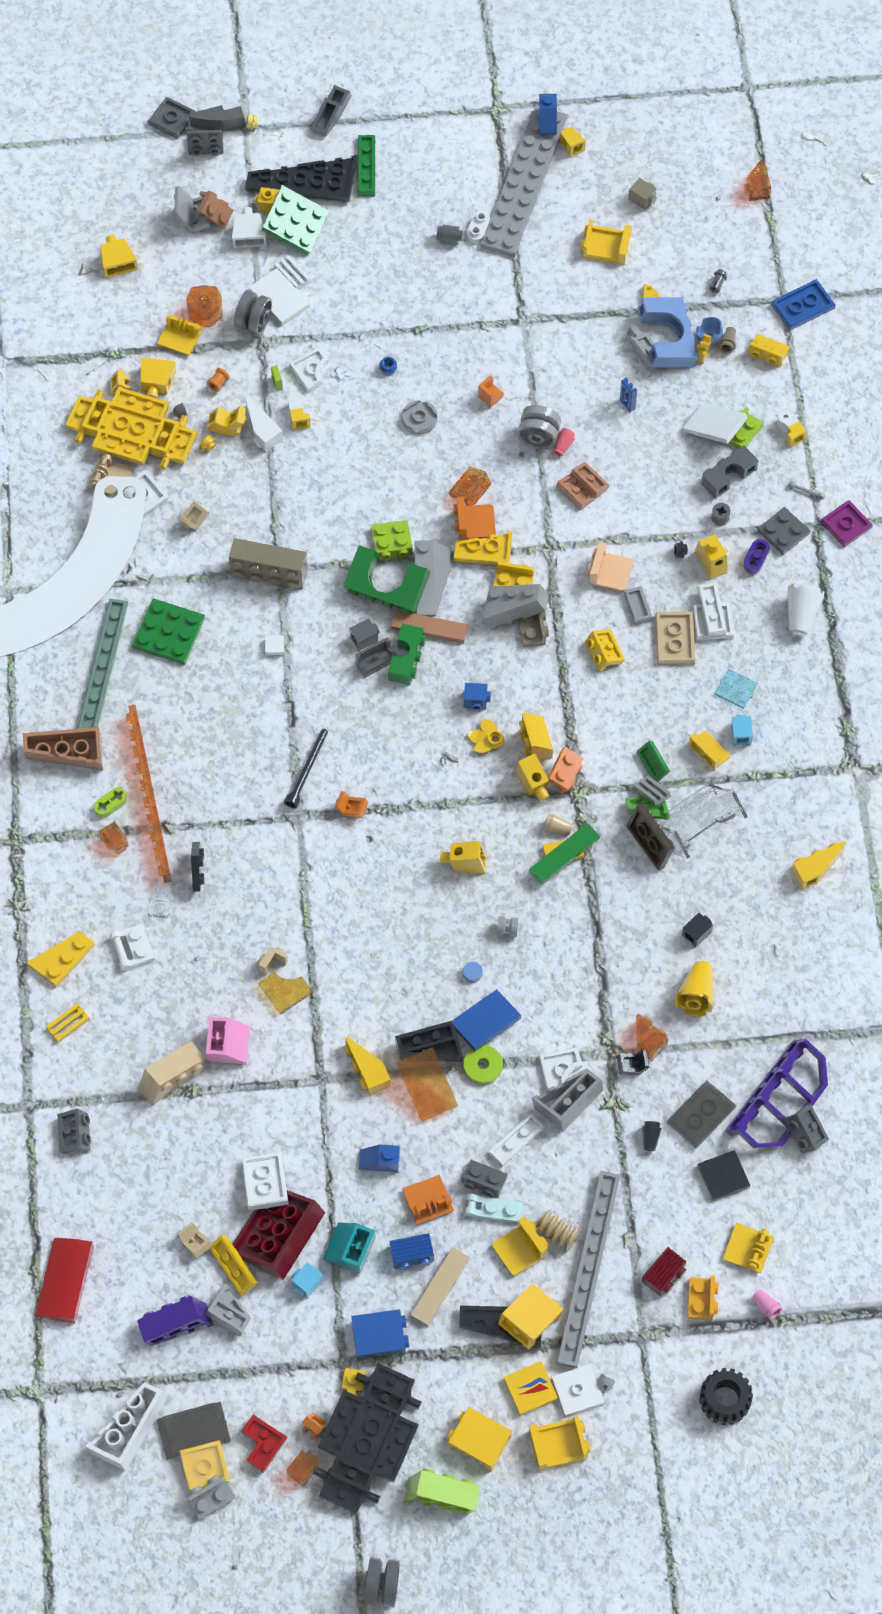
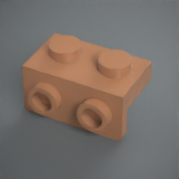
[197,190,234,229]

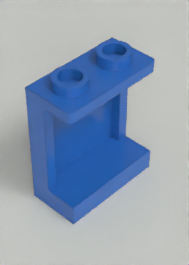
[351,1309,409,1361]

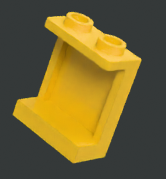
[580,219,632,265]
[498,1283,563,1349]
[447,1407,512,1472]
[529,1415,591,1471]

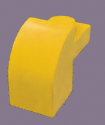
[206,406,246,436]

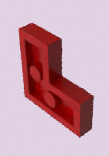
[241,1414,288,1473]

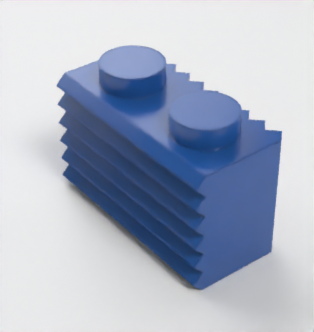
[389,1233,434,1270]

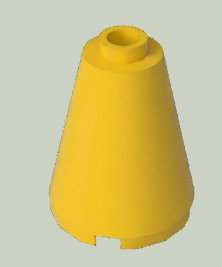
[674,961,713,1017]

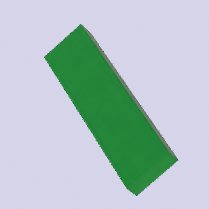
[358,135,376,196]
[529,823,600,885]

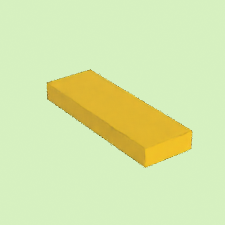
[209,1234,258,1296]

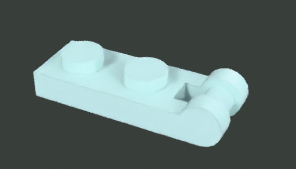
[464,1194,523,1224]

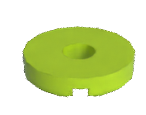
[464,1045,503,1084]

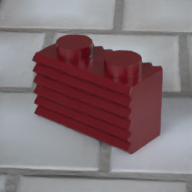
[641,1247,687,1297]

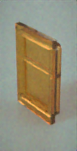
[396,1047,458,1122]

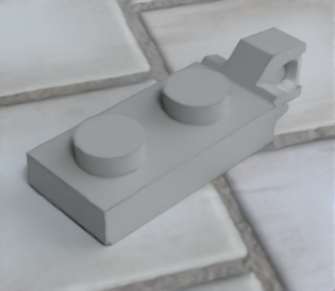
[626,324,654,370]

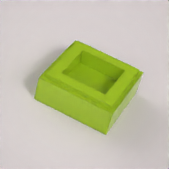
[271,365,283,391]

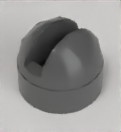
[173,403,188,419]

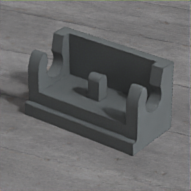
[355,637,396,678]

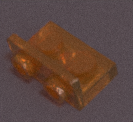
[448,466,492,506]

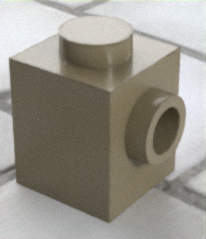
[628,177,657,210]

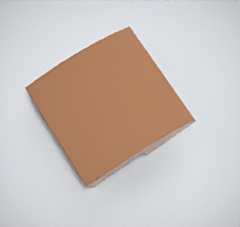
[556,462,610,510]

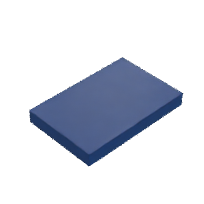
[771,279,836,331]
[452,989,522,1051]

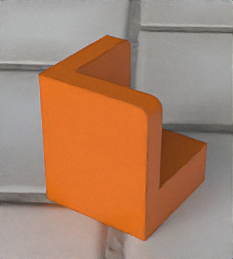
[478,375,504,407]

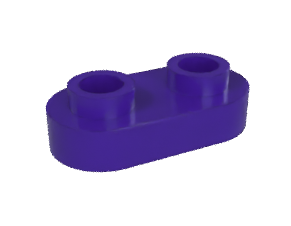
[743,539,770,574]

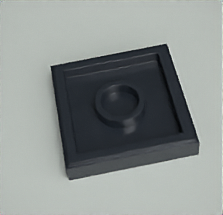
[697,1150,751,1201]

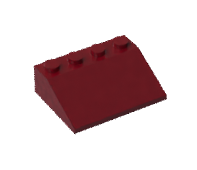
[232,1190,326,1280]

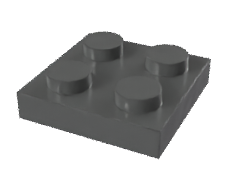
[757,506,810,555]

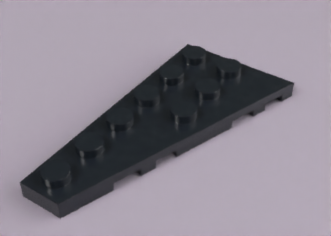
[245,155,357,202]

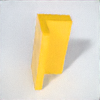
[688,731,730,770]

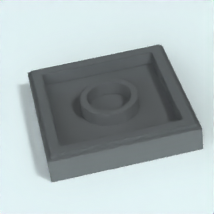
[148,97,196,139]

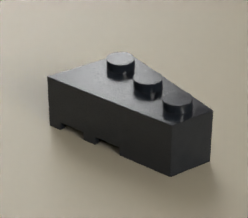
[394,1020,463,1062]

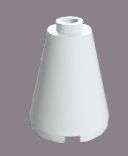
[787,584,825,638]

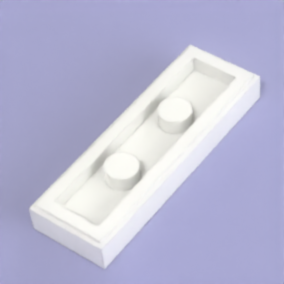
[698,583,727,637]
[488,1113,545,1168]

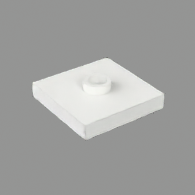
[552,1364,604,1417]

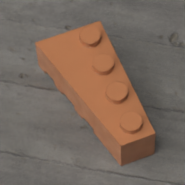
[23,727,103,770]

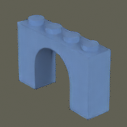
[637,297,698,368]

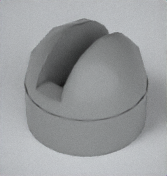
[598,1374,615,1391]

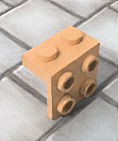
[587,542,634,592]

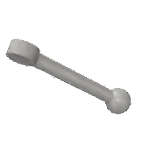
[788,481,825,500]

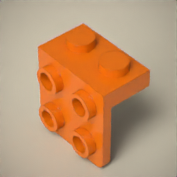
[453,497,496,540]

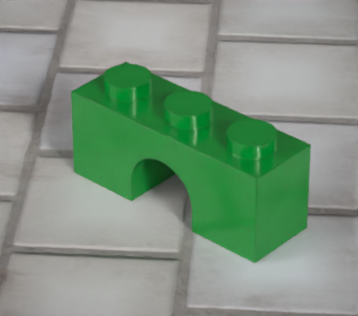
[388,623,427,685]

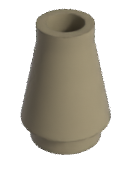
[718,327,736,354]

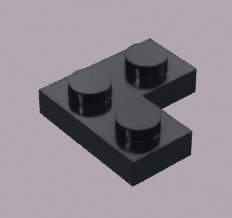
[191,842,205,892]

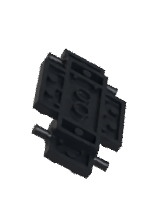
[313,1363,422,1514]

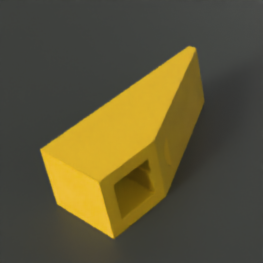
[791,841,846,890]
[343,1037,391,1096]

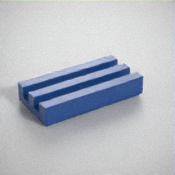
[620,377,637,412]

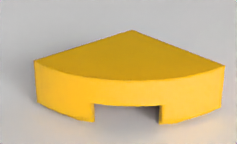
[642,284,660,298]

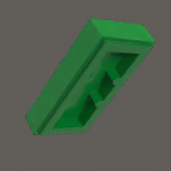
[636,740,670,782]

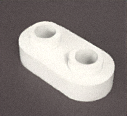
[467,211,490,244]

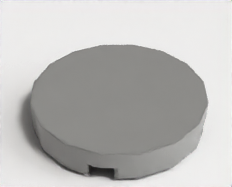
[402,400,438,434]

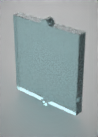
[714,669,758,709]

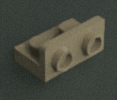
[519,612,549,647]

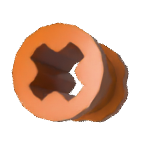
[206,368,230,392]

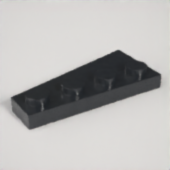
[459,1305,541,1349]

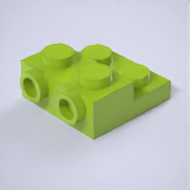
[371,520,413,560]

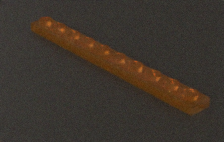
[126,704,172,883]

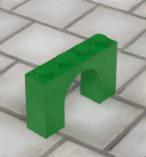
[343,545,431,615]

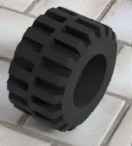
[699,1368,753,1425]

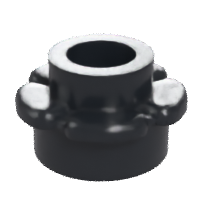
[674,540,688,559]

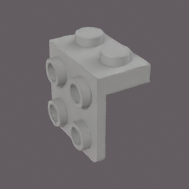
[173,186,211,233]

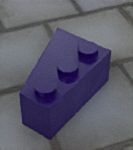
[137,1295,214,1346]

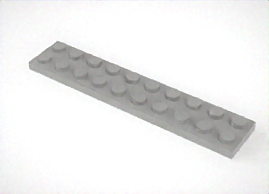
[481,106,568,257]

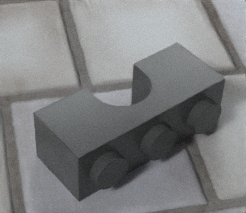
[701,445,759,499]

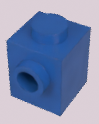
[464,682,491,710]

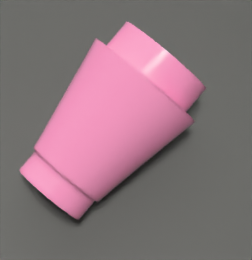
[753,1289,782,1320]

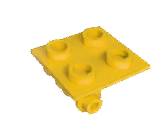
[157,314,204,356]
[723,1222,774,1274]

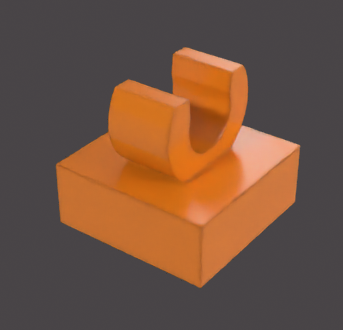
[302,1412,328,1440]

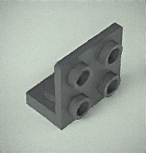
[186,130,224,155]

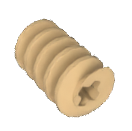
[535,1208,579,1251]

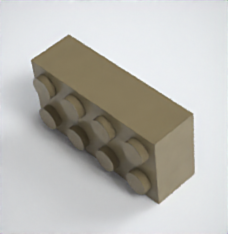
[229,538,308,589]

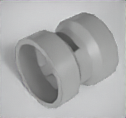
[497,916,518,937]

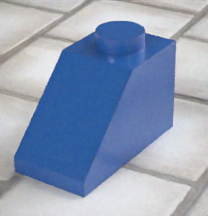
[539,94,557,135]
[358,1144,400,1173]

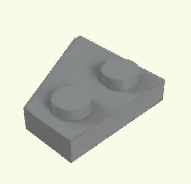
[205,1284,251,1336]

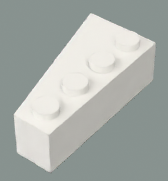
[85,1382,167,1471]

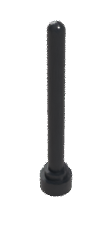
[284,729,328,809]

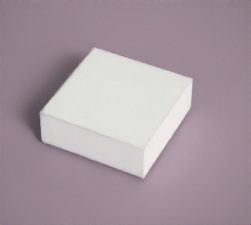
[265,636,284,656]

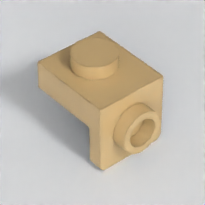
[178,501,210,530]
[258,946,288,975]
[177,1222,213,1258]

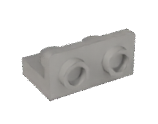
[187,1474,236,1519]

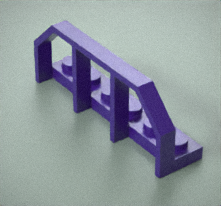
[725,1039,828,1148]

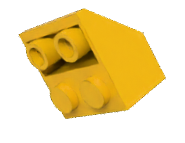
[519,712,553,761]

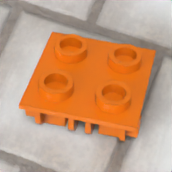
[402,1175,454,1225]

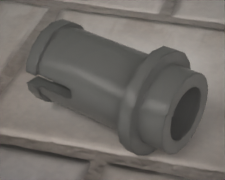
[709,269,727,293]

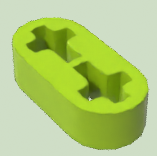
[94,787,127,818]

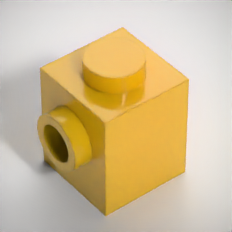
[255,187,279,213]

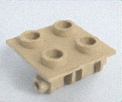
[87,454,135,495]

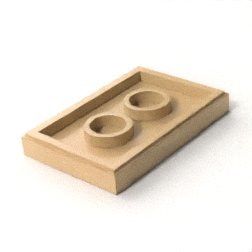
[655,612,695,665]

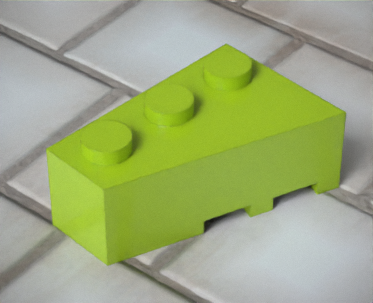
[404,1469,480,1514]

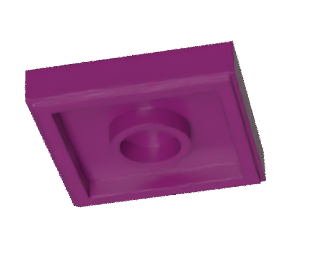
[820,500,873,548]

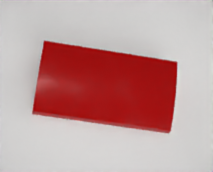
[35,1238,94,1324]

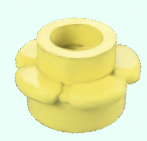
[246,114,258,131]

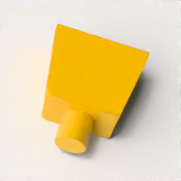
[101,234,138,278]
[141,357,177,398]
[695,535,727,579]
[515,753,550,802]
[440,841,486,874]

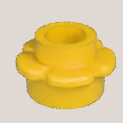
[199,435,216,452]

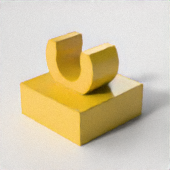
[110,369,131,394]

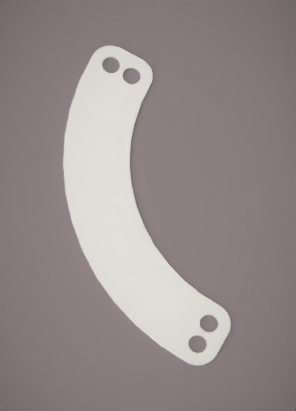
[0,476,146,657]

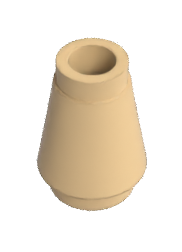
[543,813,573,835]

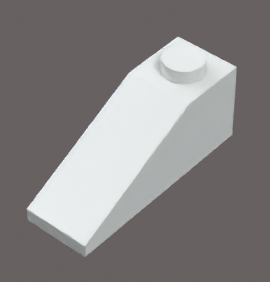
[246,395,283,452]

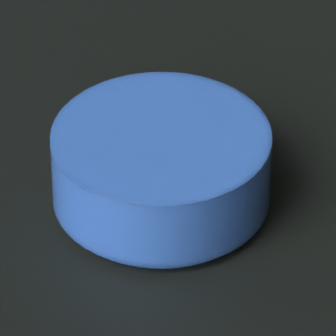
[463,962,483,982]

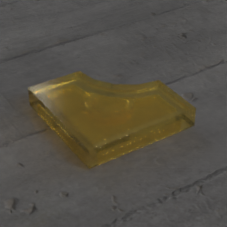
[258,972,313,1015]

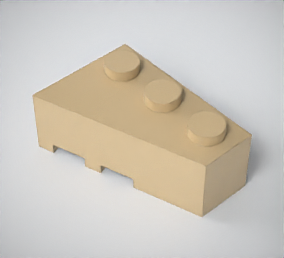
[138,1041,206,1106]

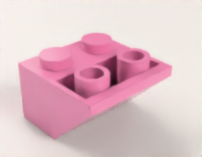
[206,1017,250,1064]

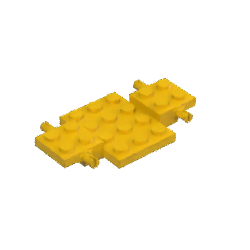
[65,387,198,470]

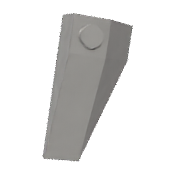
[414,540,452,616]

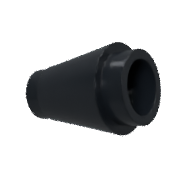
[642,1121,662,1151]

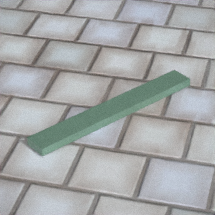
[77,598,128,729]

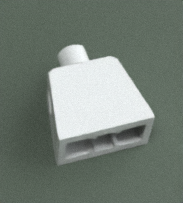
[232,207,267,249]

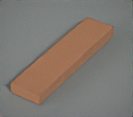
[391,610,468,643]

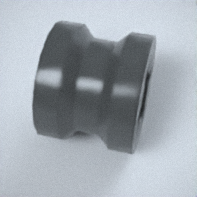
[711,503,731,526]

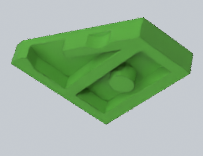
[625,795,669,820]

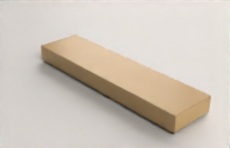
[411,1247,470,1327]

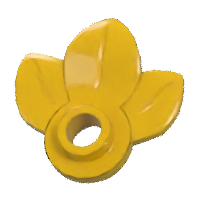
[467,719,505,754]

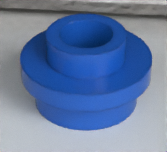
[379,357,397,374]

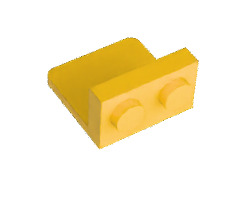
[492,1216,548,1276]

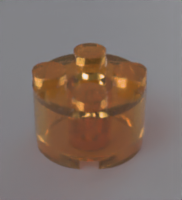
[186,285,223,327]

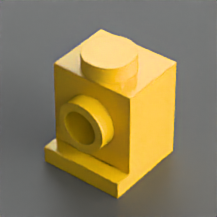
[560,126,586,157]

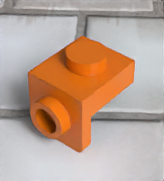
[335,791,369,818]

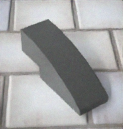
[310,85,352,136]
[189,105,245,131]

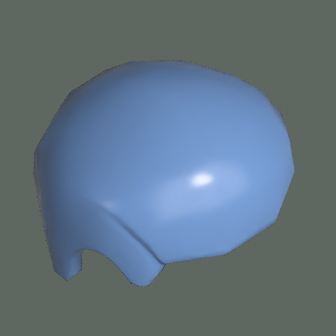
[696,317,723,344]

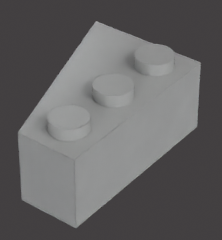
[483,584,549,630]
[532,1068,603,1131]

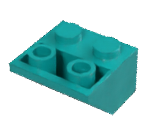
[323,1222,376,1274]

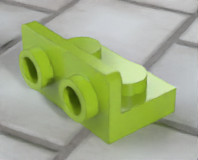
[729,407,764,449]

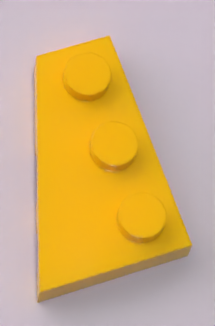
[454,530,513,565]
[26,931,95,988]

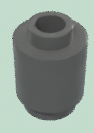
[436,224,463,244]

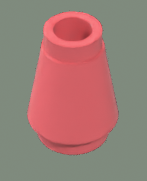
[553,428,575,456]

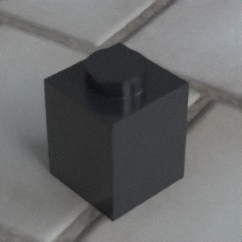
[682,913,713,948]

